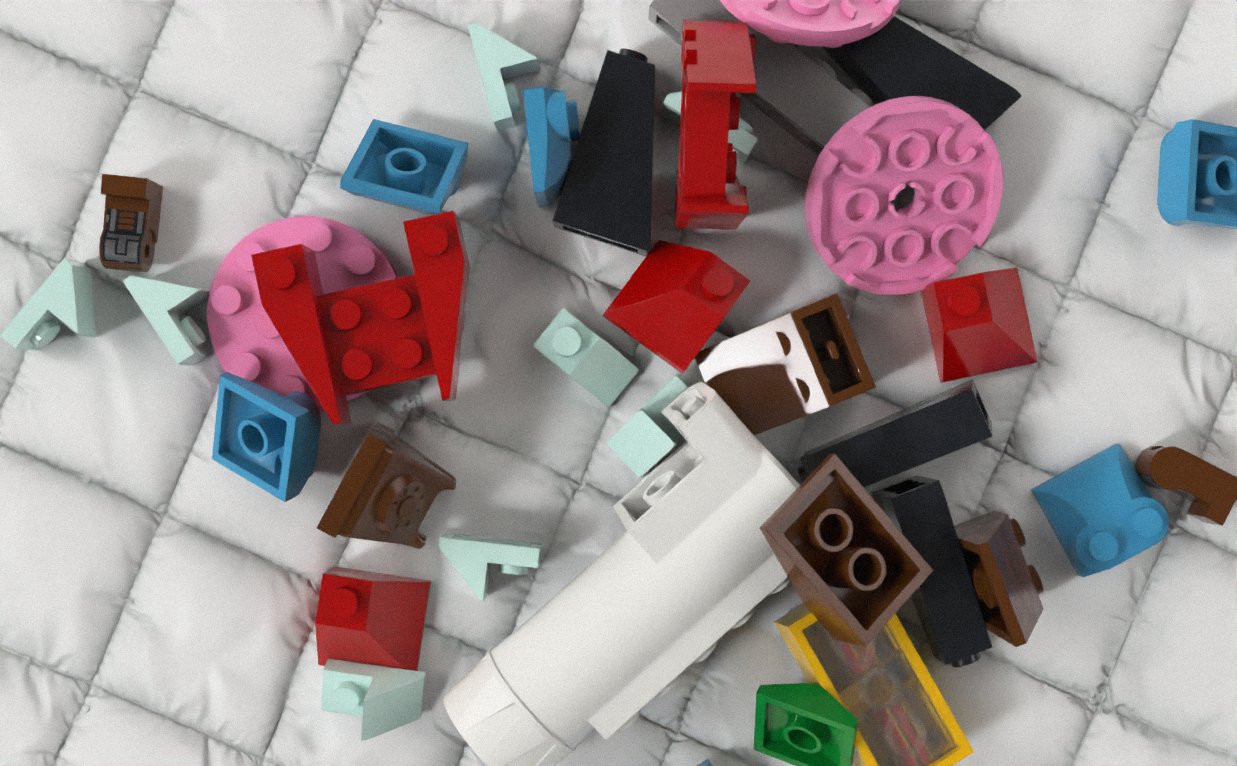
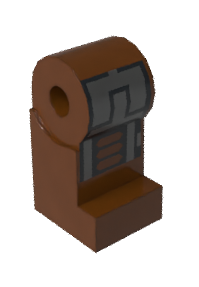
[99,174,163,272]
[1135,446,1237,526]

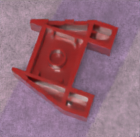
[674,19,756,230]
[251,211,470,425]

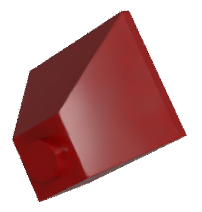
[603,240,750,374]
[920,267,1038,383]
[315,567,431,671]

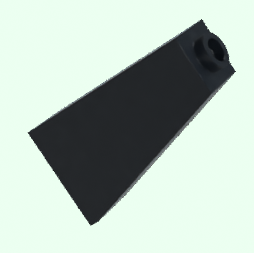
[822,16,1021,130]
[553,48,655,256]
[798,379,993,487]
[872,475,993,667]

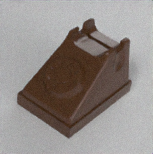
[316,422,456,549]

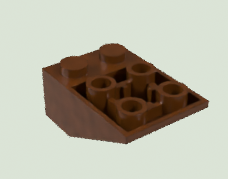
[694,294,876,435]

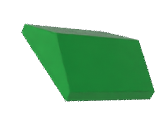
[754,683,858,766]

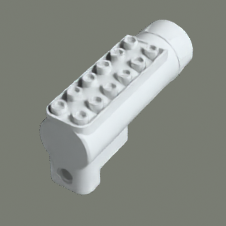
[443,382,800,766]

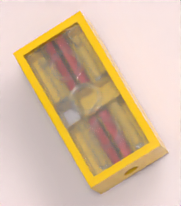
[774,604,974,766]

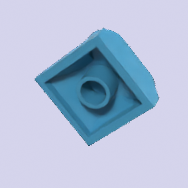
[523,87,580,207]
[340,119,469,215]
[1157,119,1237,229]
[212,372,321,502]
[1031,443,1170,577]

